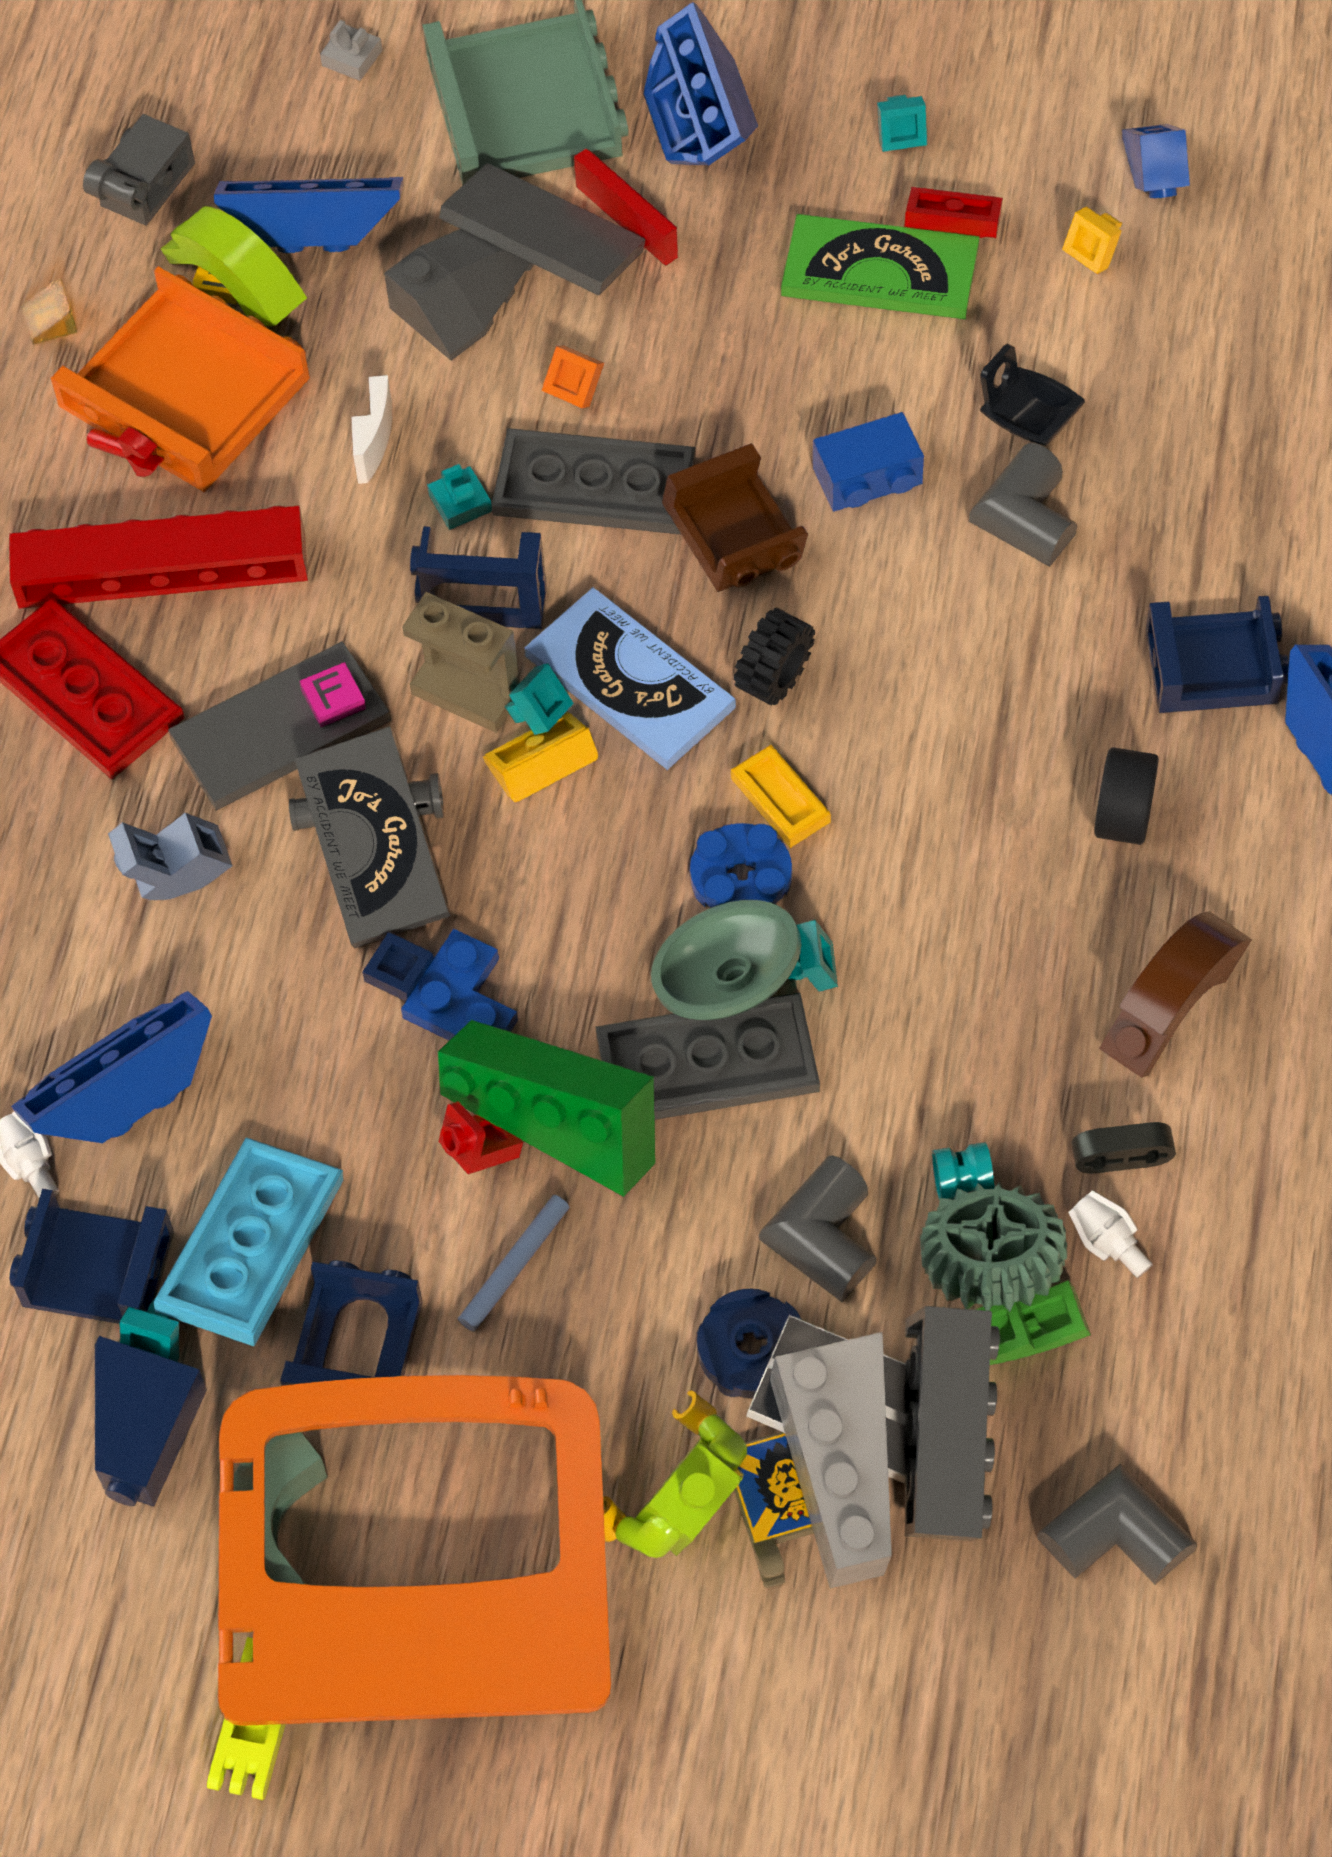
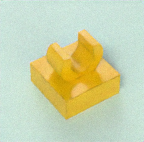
[1062,206,1122,274]

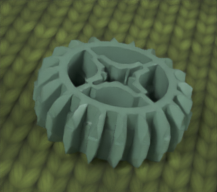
[920,1181,1068,1312]

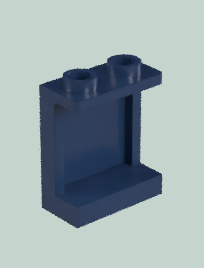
[1146,596,1289,713]

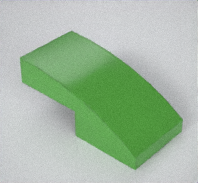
[976,1280,1091,1365]

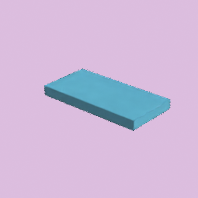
[154,1137,343,1347]

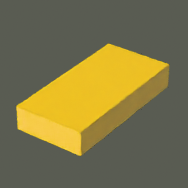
[731,745,831,848]

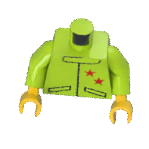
[603,1390,747,1558]

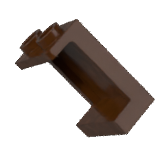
[662,443,808,592]

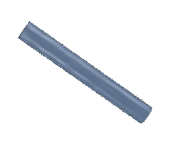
[458,1195,570,1332]

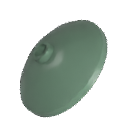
[651,900,801,1020]

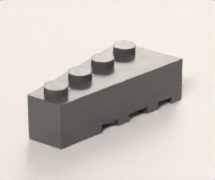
[905,1306,1000,1541]

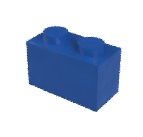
[813,412,924,512]

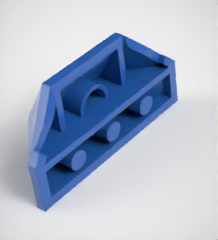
[644,2,758,166]
[214,177,404,253]
[1285,645,1332,795]
[11,991,212,1144]

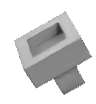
[320,20,383,81]

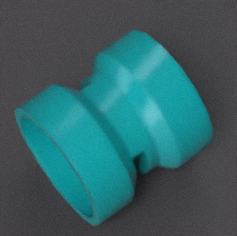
[932,1142,994,1201]

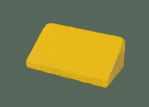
[483,711,598,802]

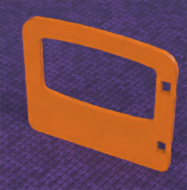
[218,1375,611,1726]

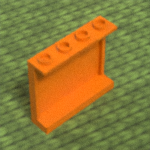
[51,266,310,493]

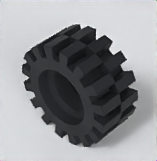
[733,608,815,706]

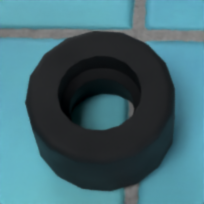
[1094,747,1159,845]

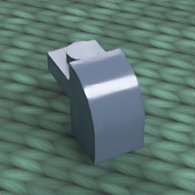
[108,813,233,900]

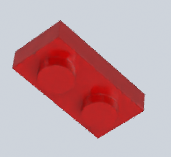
[904,187,1003,238]

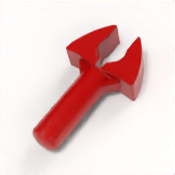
[86,426,164,477]

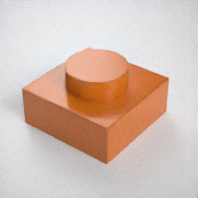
[541,345,604,408]

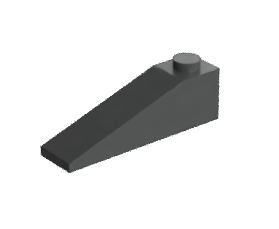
[384,229,534,361]

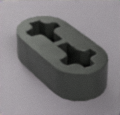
[1071,1122,1176,1173]

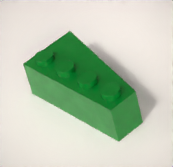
[438,1020,656,1197]

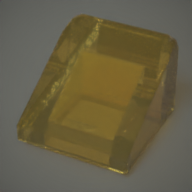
[21,278,77,345]

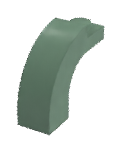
[234,1432,327,1584]

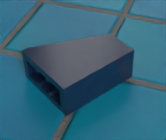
[95,1336,207,1507]

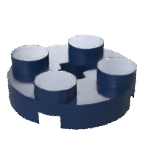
[697,1288,802,1399]

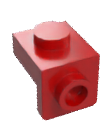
[438,1101,523,1175]

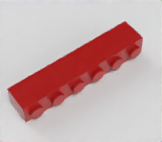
[9,506,308,609]

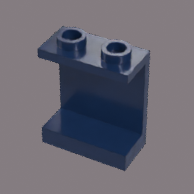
[9,1188,174,1324]

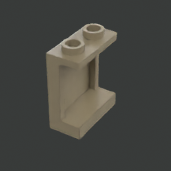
[402,592,520,733]

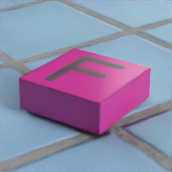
[299,662,366,728]

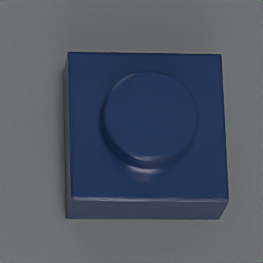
[362,932,434,1001]

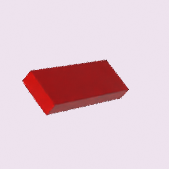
[574,149,678,266]

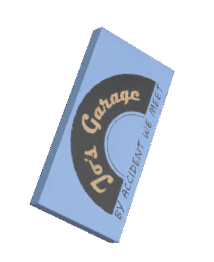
[524,587,736,770]

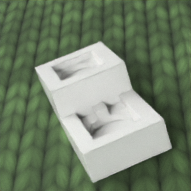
[352,375,392,484]

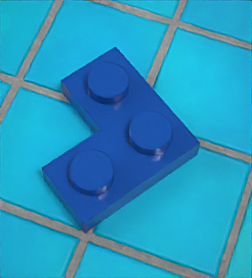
[401,928,518,1040]

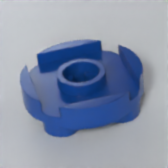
[690,823,792,908]

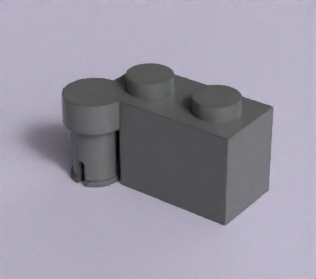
[83,114,195,226]

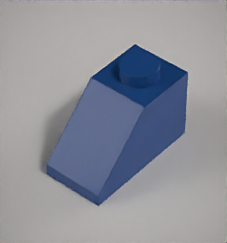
[1122,124,1190,198]

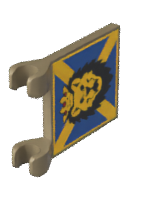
[734,1432,814,1588]

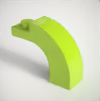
[161,206,307,326]

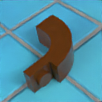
[1099,911,1252,1078]

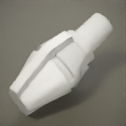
[0,1112,59,1198]
[1068,1191,1153,1278]

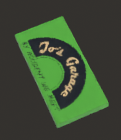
[781,214,980,320]

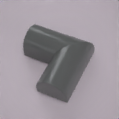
[969,443,1077,567]
[759,1155,876,1302]
[1037,1464,1197,1585]

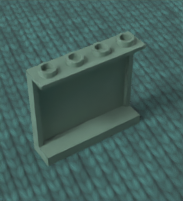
[423,0,628,186]

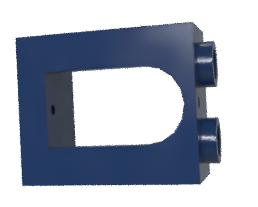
[410,526,547,629]
[280,1260,423,1386]

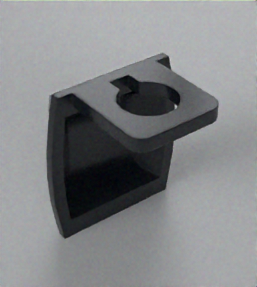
[980,343,1085,446]

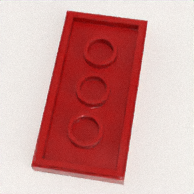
[0,597,185,780]

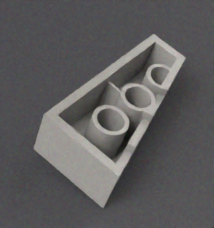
[770,1332,892,1589]

